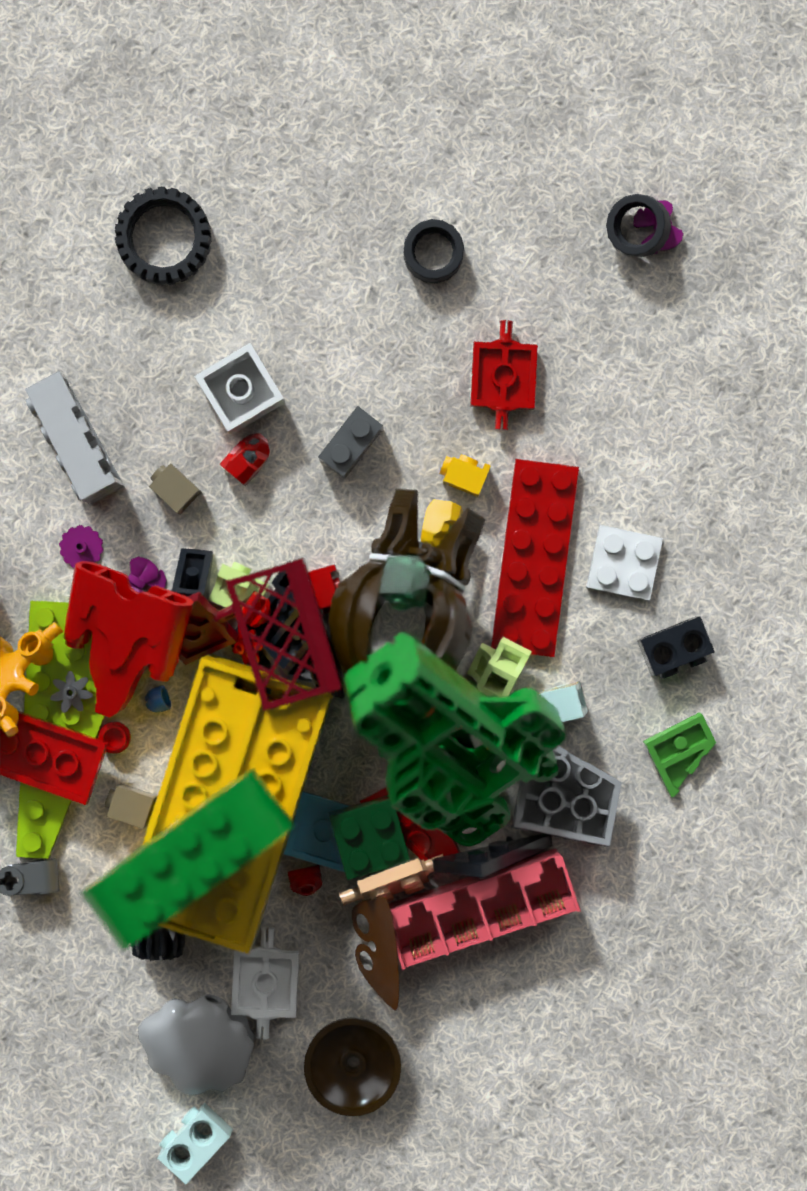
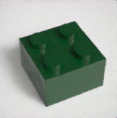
[328,795,410,880]

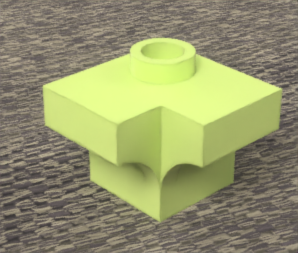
[208,562,270,608]
[467,637,532,697]

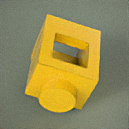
[439,455,491,497]

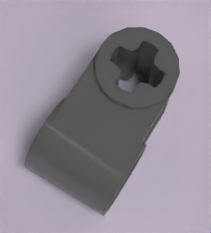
[0,858,60,896]

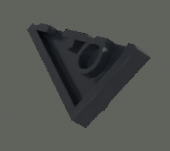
[432,834,553,878]

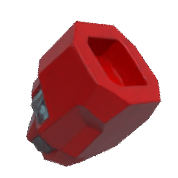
[220,433,270,486]

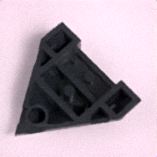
[231,561,346,699]

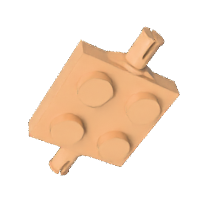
[339,854,443,906]

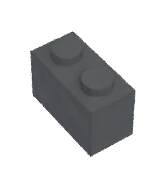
[318,406,384,479]

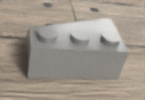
[511,746,622,847]

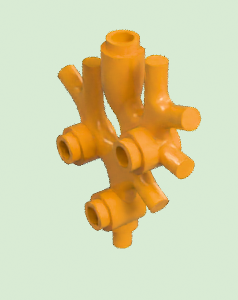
[0,622,63,737]

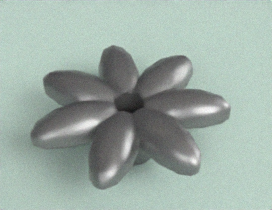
[50,671,93,713]

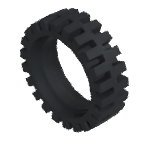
[115,187,212,285]

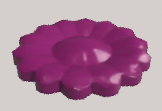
[59,525,104,568]

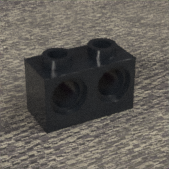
[637,616,715,679]

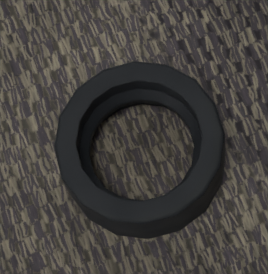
[606,194,671,257]
[403,219,464,284]

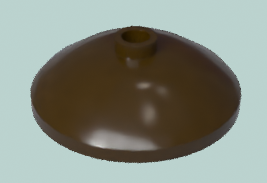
[304,1017,401,1116]

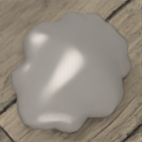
[138,994,255,1095]

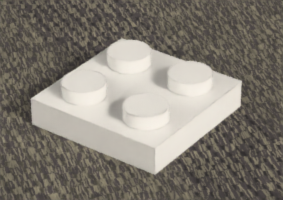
[586,525,663,601]

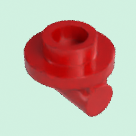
[236,591,271,628]
[288,865,322,896]

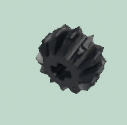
[130,926,185,961]

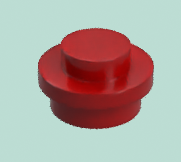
[98,721,131,754]

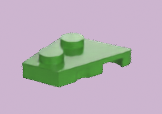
[643,712,716,797]

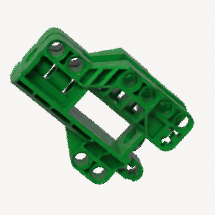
[344,632,566,847]

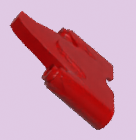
[63,561,193,717]

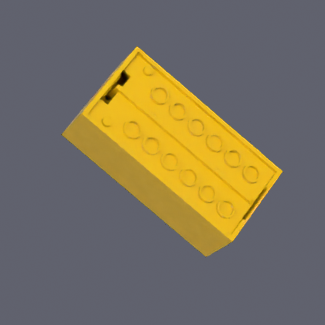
[142,654,333,954]

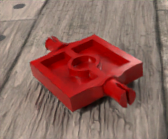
[470,320,538,431]

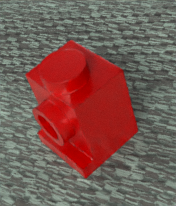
[309,564,340,615]

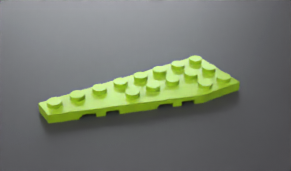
[16,600,105,859]

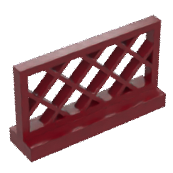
[226,558,343,711]

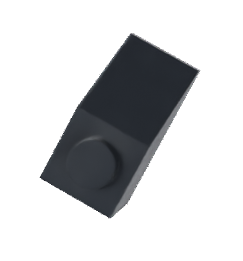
[172,548,213,600]

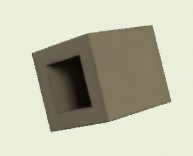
[149,463,202,515]
[104,783,157,829]

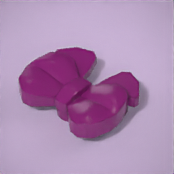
[633,200,684,254]
[128,556,166,593]

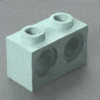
[157,1103,233,1185]

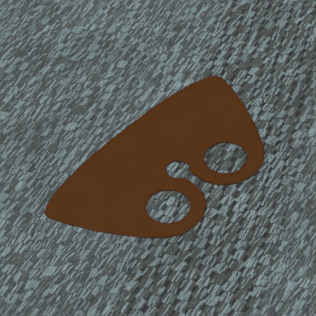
[352,897,399,1011]

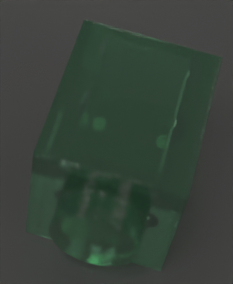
[379,556,431,611]

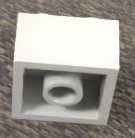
[195,343,286,436]

